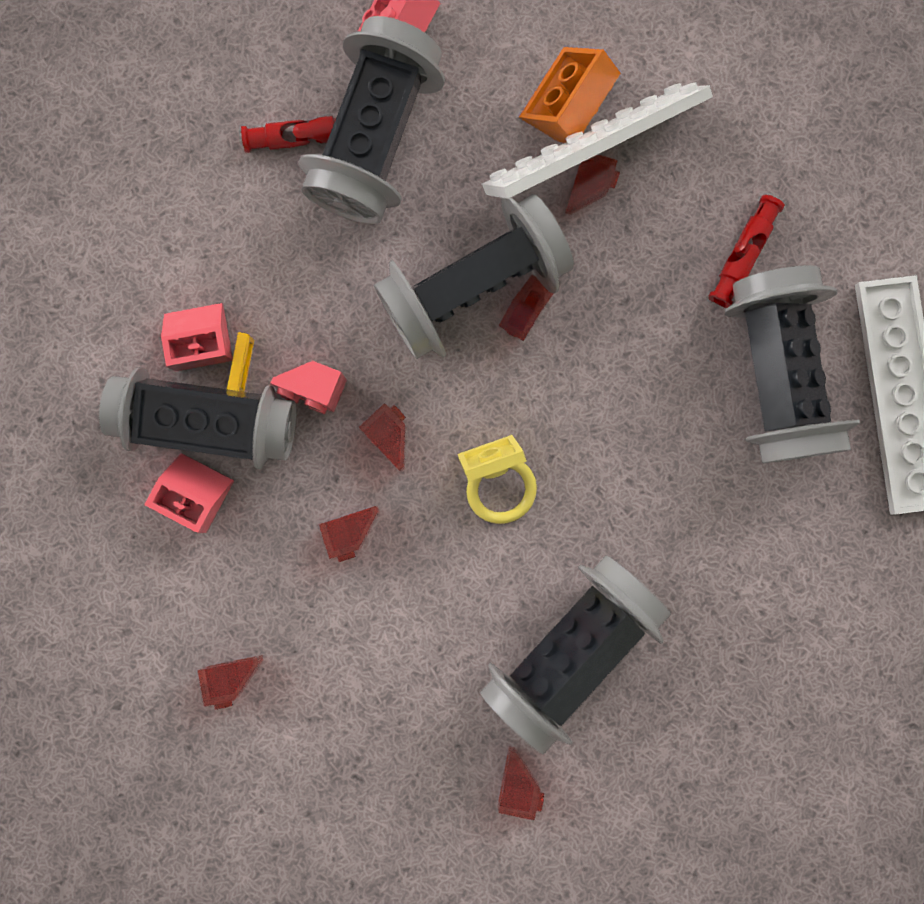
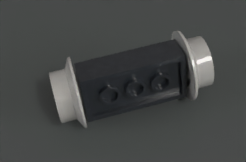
[99,367,297,469]

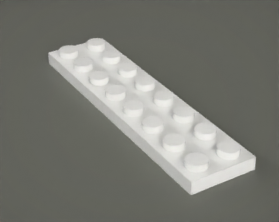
[482,82,713,199]
[855,275,924,515]

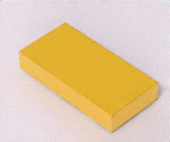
[227,332,255,392]

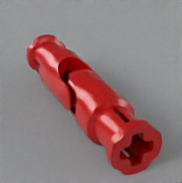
[241,116,336,153]
[708,194,785,308]

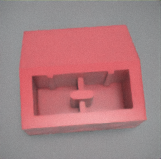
[358,0,440,33]
[161,303,233,372]
[270,361,347,415]
[144,453,234,533]

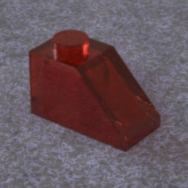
[565,154,620,215]
[499,275,553,341]
[359,403,406,472]
[319,506,380,562]
[197,655,264,710]
[497,746,544,820]

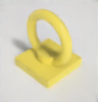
[457,435,537,524]

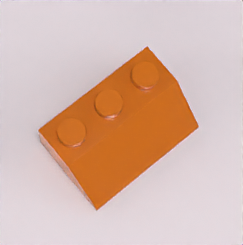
[519,47,621,143]

